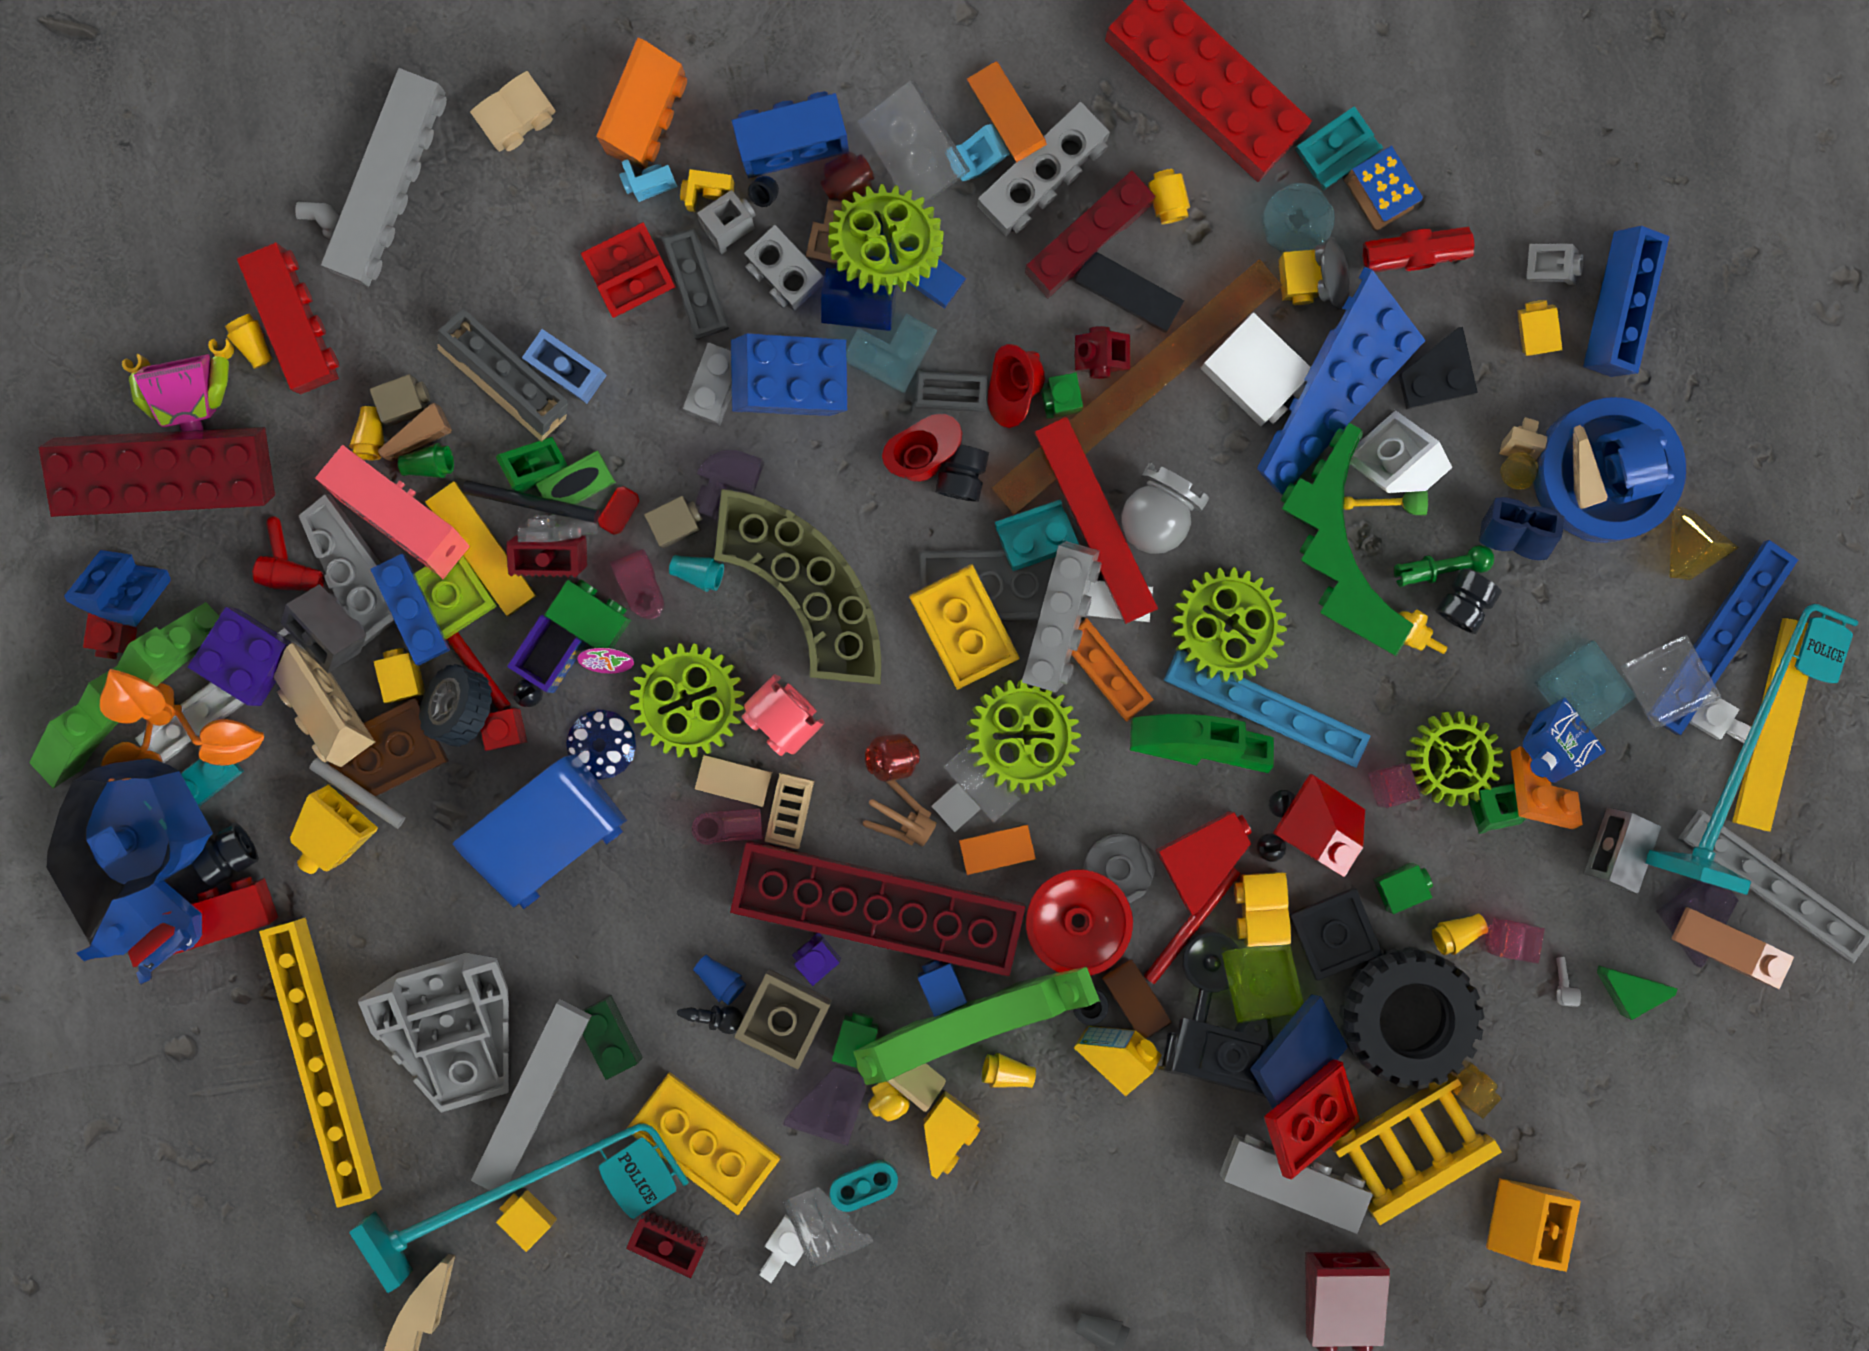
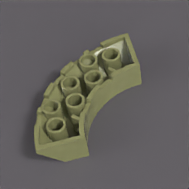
[714,489,882,685]

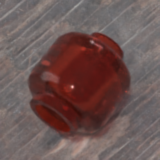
[821,151,875,203]
[865,733,920,782]

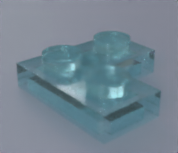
[846,313,937,394]

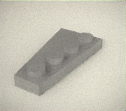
[298,494,395,646]

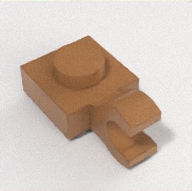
[806,200,842,265]

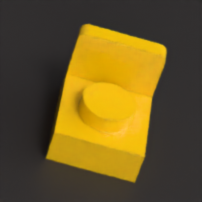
[680,169,735,212]

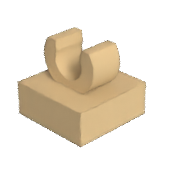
[1499,417,1548,464]

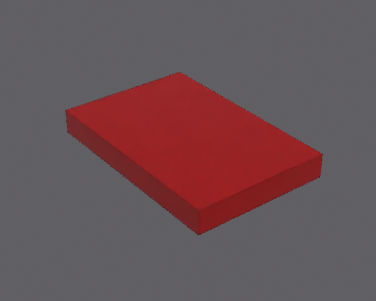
[1264,1059,1360,1180]

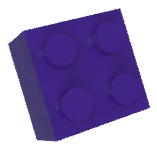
[187,607,296,706]

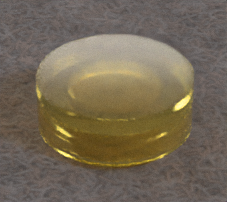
[1500,452,1538,490]

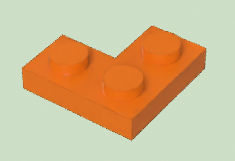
[1510,746,1583,830]

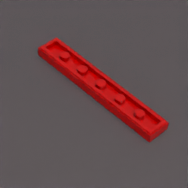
[1034,417,1158,624]

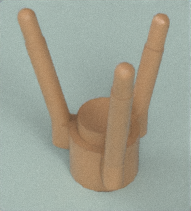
[863,766,937,847]

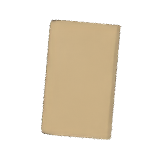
[887,1063,946,1112]

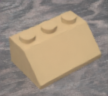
[274,643,375,767]

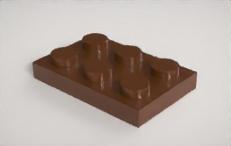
[328,698,449,807]

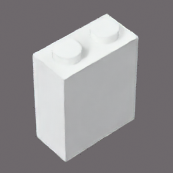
[1200,312,1311,427]

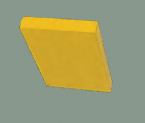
[909,564,1020,690]

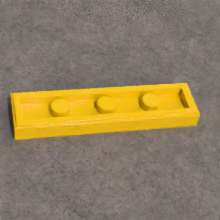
[425,481,537,617]

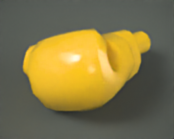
[1399,609,1447,654]
[868,1082,910,1122]

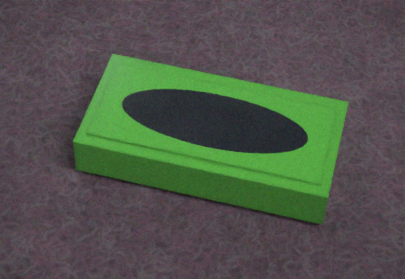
[536,451,616,516]

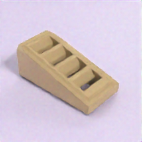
[1573,425,1608,509]
[765,773,815,849]

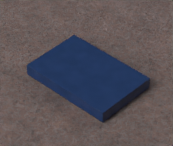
[1250,994,1348,1109]

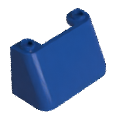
[452,754,627,909]

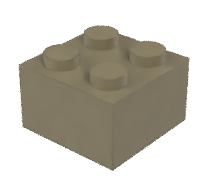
[734,969,832,1069]

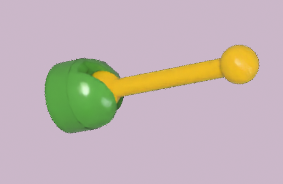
[1344,490,1428,516]

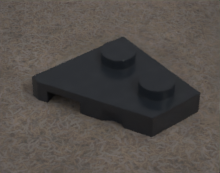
[1399,327,1478,410]

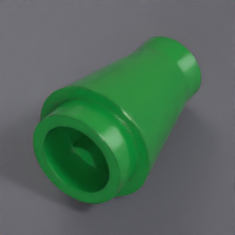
[398,443,454,478]

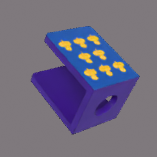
[507,615,587,693]

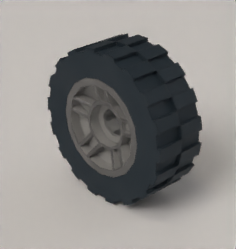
[419,664,492,747]

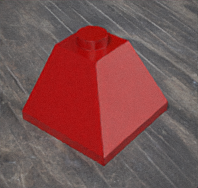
[1273,773,1365,877]

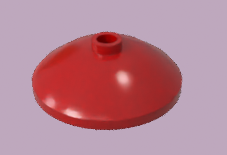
[1026,869,1133,976]

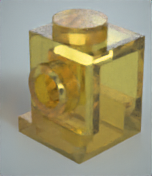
[1451,1062,1502,1119]

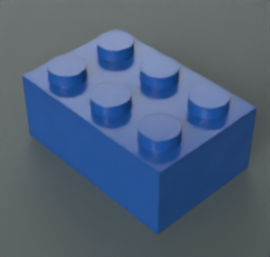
[731,91,849,179]
[731,334,847,416]

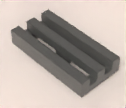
[915,371,987,412]

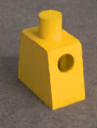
[290,784,378,874]

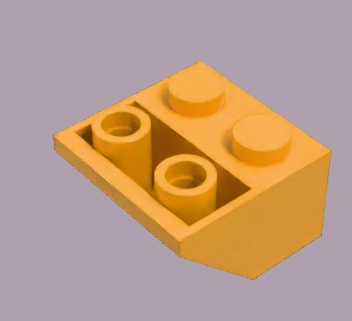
[1486,1178,1581,1272]

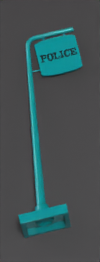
[1645,604,1858,895]
[349,1124,689,1293]

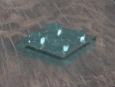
[1534,640,1636,730]

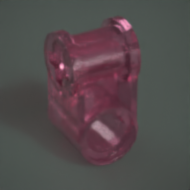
[610,548,665,619]

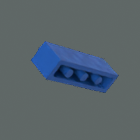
[1583,225,1670,377]

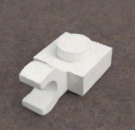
[1689,692,1751,744]
[759,1214,814,1283]

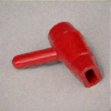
[252,516,325,591]

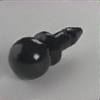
[677,1005,743,1034]

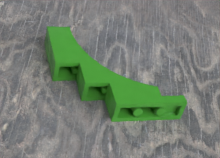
[853,967,1100,1085]

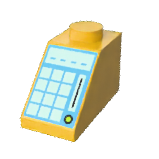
[1074,1026,1162,1096]

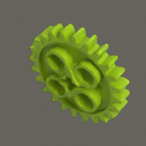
[828,184,944,294]
[1171,567,1287,683]
[630,643,745,758]
[966,679,1081,794]

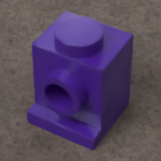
[792,933,842,986]

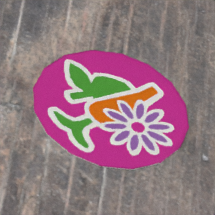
[577,648,634,673]

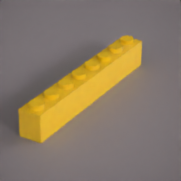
[259,917,382,1208]

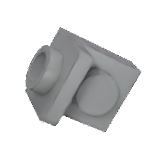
[1526,244,1584,285]

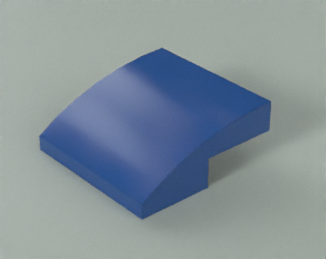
[64,550,171,627]

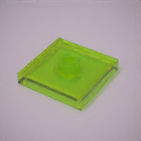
[1222,944,1304,1023]

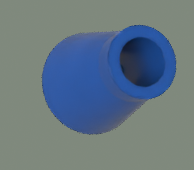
[693,955,746,1005]

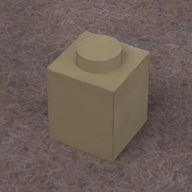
[370,374,430,426]
[644,496,703,549]

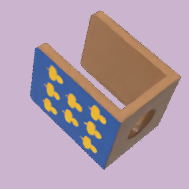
[1344,146,1423,231]

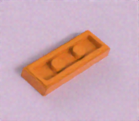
[967,61,1047,163]
[1071,618,1154,722]

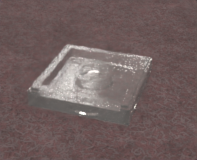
[1620,634,1721,730]

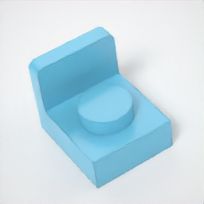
[619,159,678,202]

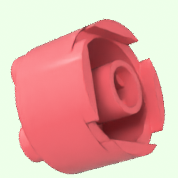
[741,674,825,756]

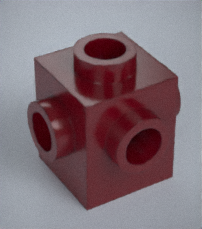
[1074,326,1130,379]

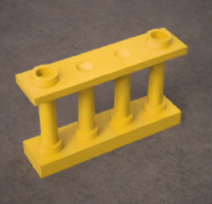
[1330,1073,1502,1225]

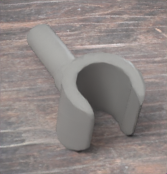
[1555,957,1581,1007]

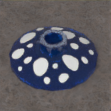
[566,710,637,780]

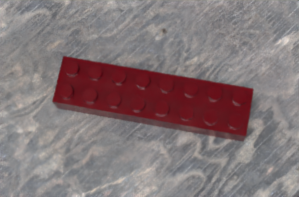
[730,840,1026,977]

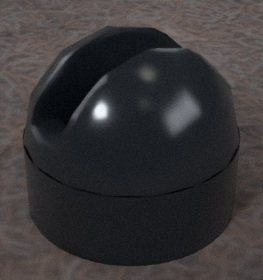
[748,176,779,207]
[513,679,543,707]
[1269,790,1296,818]
[1257,833,1286,862]

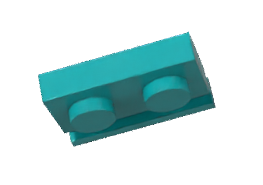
[1295,106,1384,191]
[994,499,1079,572]

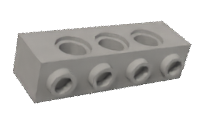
[977,102,1110,236]

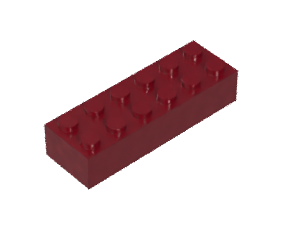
[38,427,275,517]

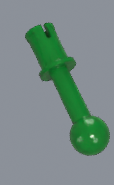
[1394,545,1495,587]

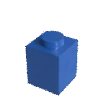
[917,960,967,1017]

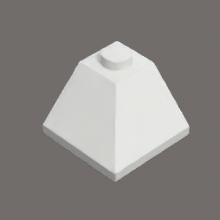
[1350,410,1452,493]

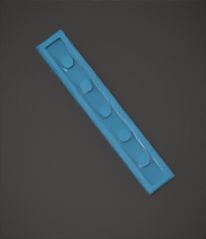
[1163,650,1371,768]

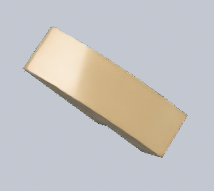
[384,1254,455,1351]

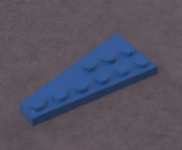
[1257,267,1426,495]

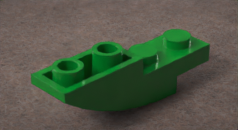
[1130,714,1274,773]

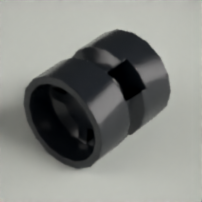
[935,444,989,502]
[1436,568,1502,634]
[192,823,259,887]

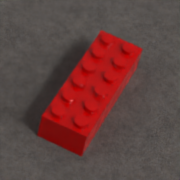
[1105,0,1312,182]

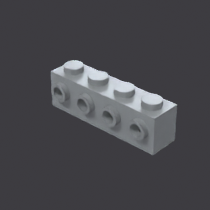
[1022,541,1101,692]
[1219,1133,1373,1234]

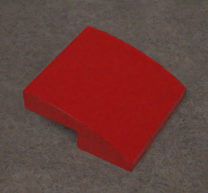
[580,222,676,318]

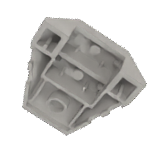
[358,953,509,1113]

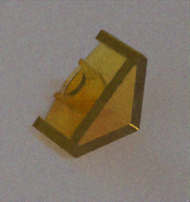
[1670,507,1739,580]

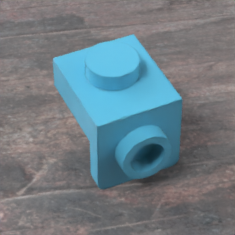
[946,124,1010,181]

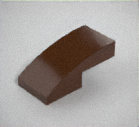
[1102,959,1172,1039]

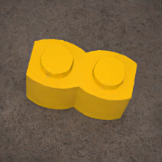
[1234,872,1291,947]

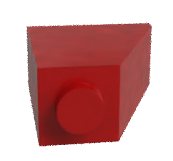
[1156,811,1252,915]

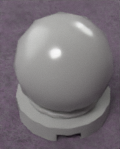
[1121,463,1209,554]

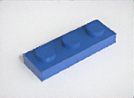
[370,553,450,666]

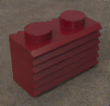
[506,535,587,578]
[626,1209,708,1279]

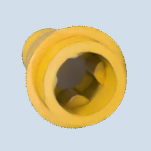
[225,313,273,369]
[349,406,384,461]
[1432,913,1488,955]
[982,1053,1036,1088]

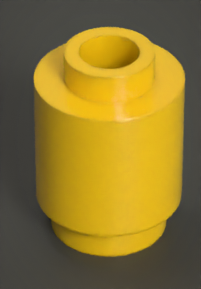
[1148,169,1190,224]

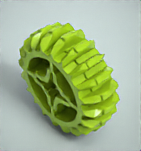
[1406,711,1504,807]

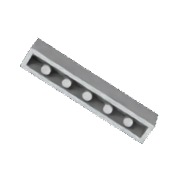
[321,68,447,287]

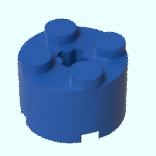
[1595,424,1674,504]

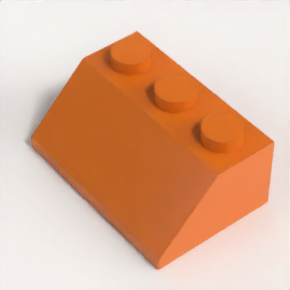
[596,38,687,170]

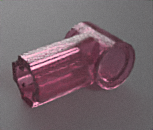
[692,808,763,845]

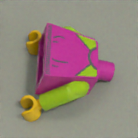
[122,338,234,431]

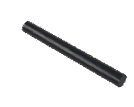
[463,480,599,524]

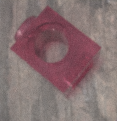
[1368,763,1420,808]
[1485,918,1545,964]

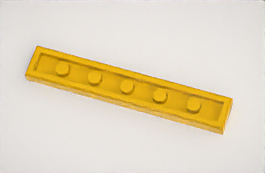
[1732,618,1809,832]

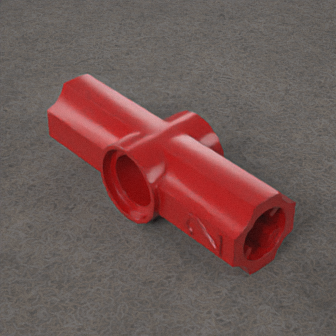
[1362,227,1475,272]

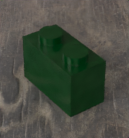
[582,995,643,1080]

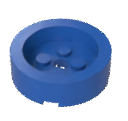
[1533,397,1686,543]

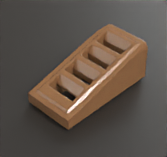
[378,403,452,462]

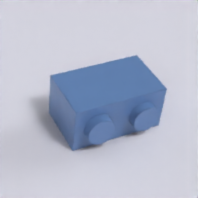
[522,329,607,404]

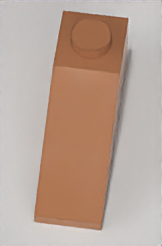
[1671,907,1794,989]

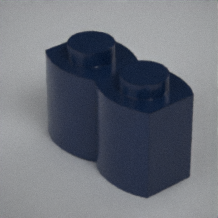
[1479,497,1565,560]

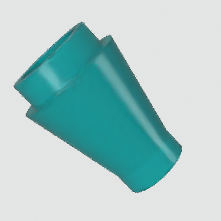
[669,555,724,592]

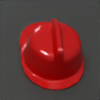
[987,344,1045,428]
[882,414,963,482]

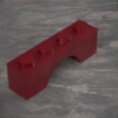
[1025,171,1156,299]

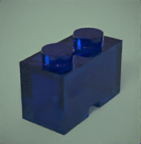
[821,268,896,331]

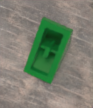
[496,437,568,493]
[1597,965,1678,1020]

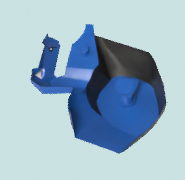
[46,759,213,985]

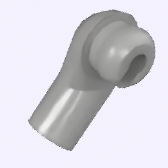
[296,201,340,239]

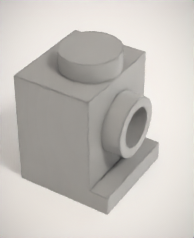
[697,190,756,255]

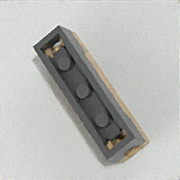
[438,308,568,442]

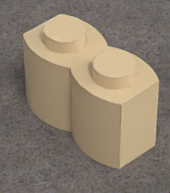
[470,71,556,152]

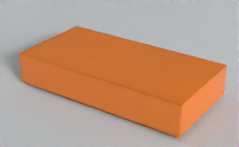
[959,824,1036,875]

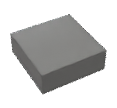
[931,782,981,832]

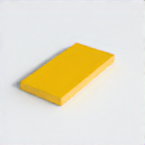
[626,1072,781,1215]

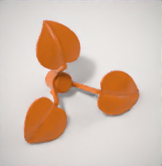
[100,669,264,782]

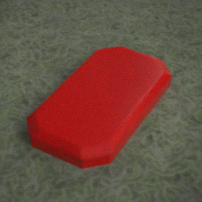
[598,486,640,535]

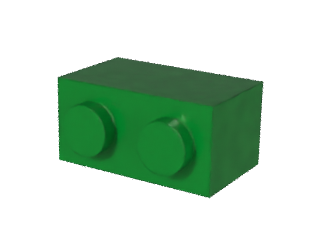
[545,579,631,649]

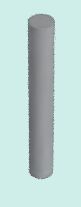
[309,757,406,829]

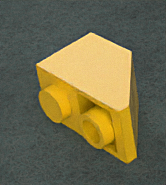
[924,1091,981,1179]

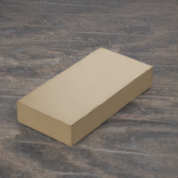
[695,755,773,807]

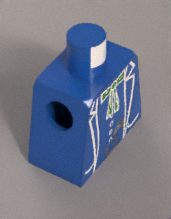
[1522,698,1606,783]

